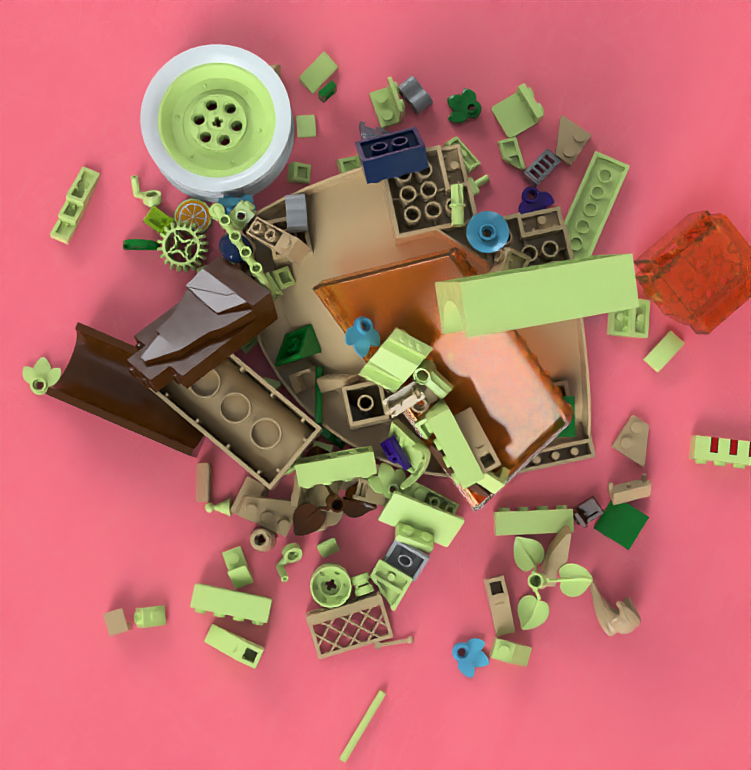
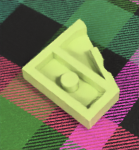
[370,558,413,611]

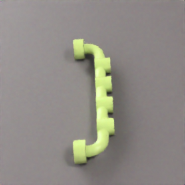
[209,203,277,298]

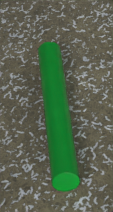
[315,367,323,425]

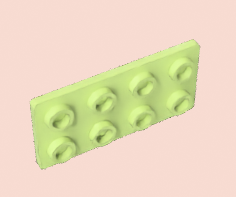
[378,491,465,553]

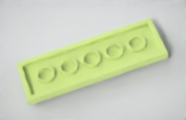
[564,151,630,259]

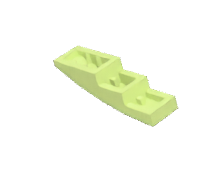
[50,167,100,244]

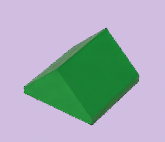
[274,324,321,367]

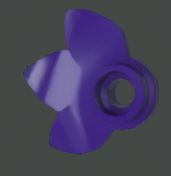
[518,187,555,214]

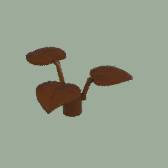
[293,446,377,536]

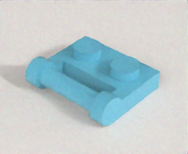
[218,194,257,215]

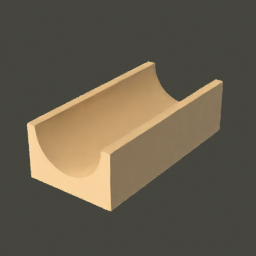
[149,354,323,491]

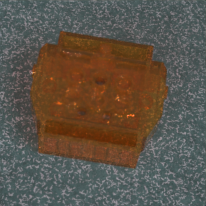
[633,210,751,335]

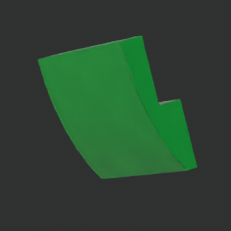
[593,501,649,550]

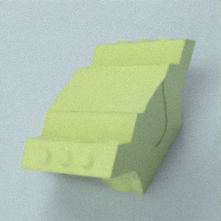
[358,327,433,393]

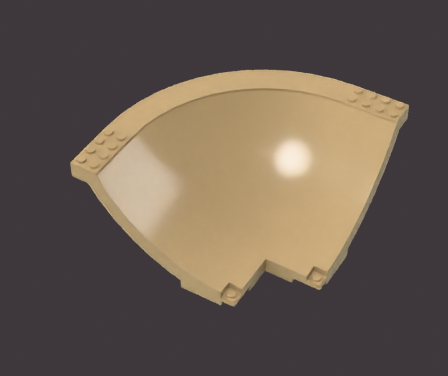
[233,143,596,478]

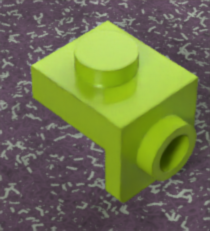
[142,206,175,234]

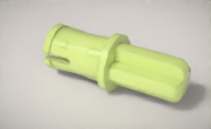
[449,184,466,227]

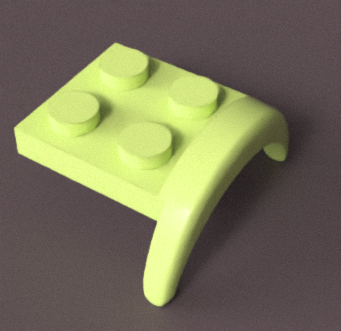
[387,419,431,490]

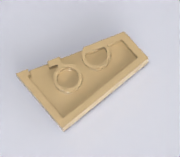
[235,495,297,537]

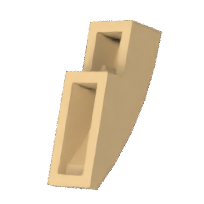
[538,526,572,587]

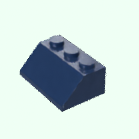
[355,126,429,184]

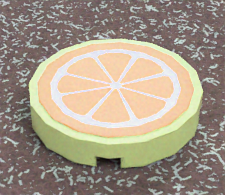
[174,199,212,237]

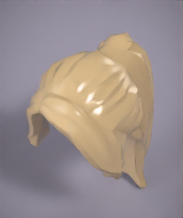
[589,580,641,636]

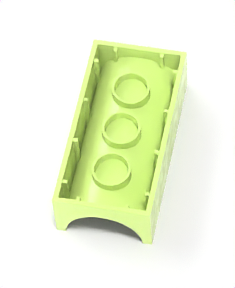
[435,253,639,338]

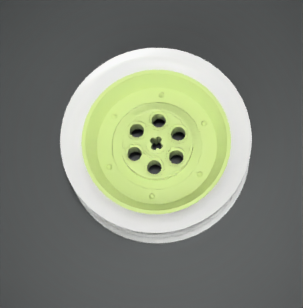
[140,44,295,203]

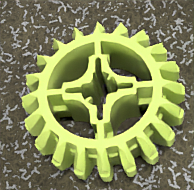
[157,220,209,272]

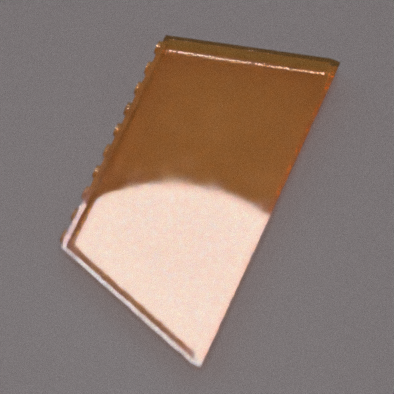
[312,247,574,512]

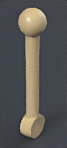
[374,636,414,649]

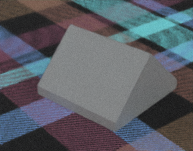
[383,539,430,582]

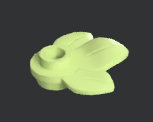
[22,357,61,395]
[368,462,406,499]

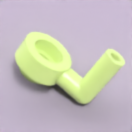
[131,175,162,207]
[276,543,303,582]

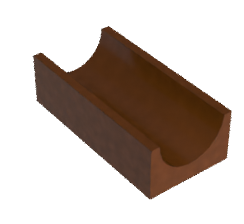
[46,322,206,458]

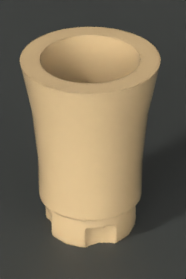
[250,526,277,552]

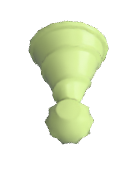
[205,497,232,517]

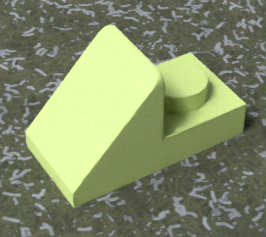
[222,546,254,589]

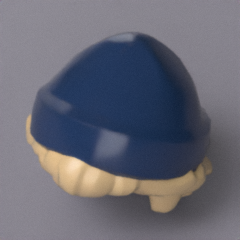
[219,230,256,263]

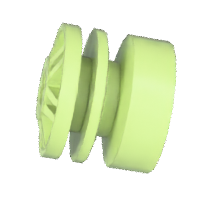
[310,562,352,608]

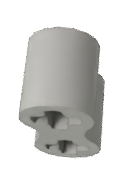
[398,76,433,115]
[285,194,309,233]

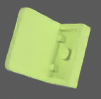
[491,83,544,138]

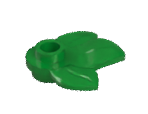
[447,88,482,123]

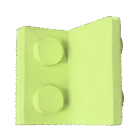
[369,77,406,130]

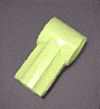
[413,359,453,399]

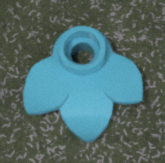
[345,316,380,357]
[452,638,489,678]

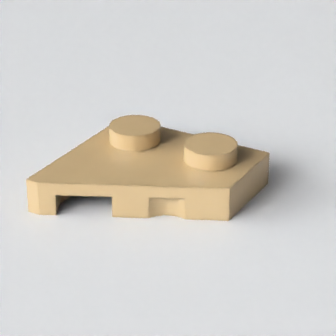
[555,115,592,167]
[611,415,649,467]

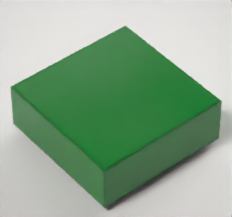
[318,80,337,103]

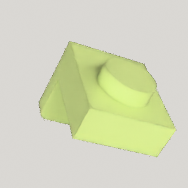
[134,605,166,628]

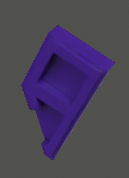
[380,435,412,470]

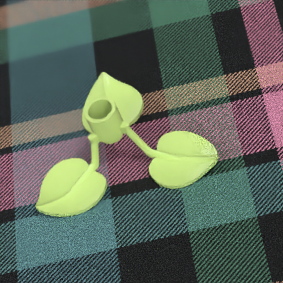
[513,536,593,630]

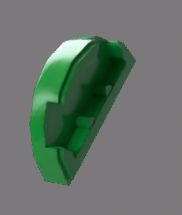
[123,239,160,251]

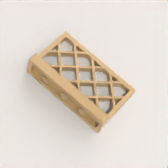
[305,590,393,659]

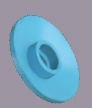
[466,211,509,253]

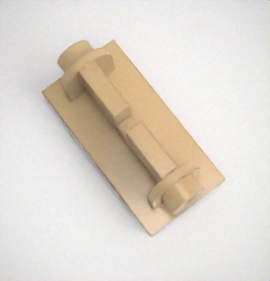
[381,380,426,418]

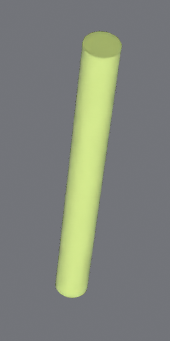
[339,690,386,763]

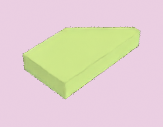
[497,136,526,171]

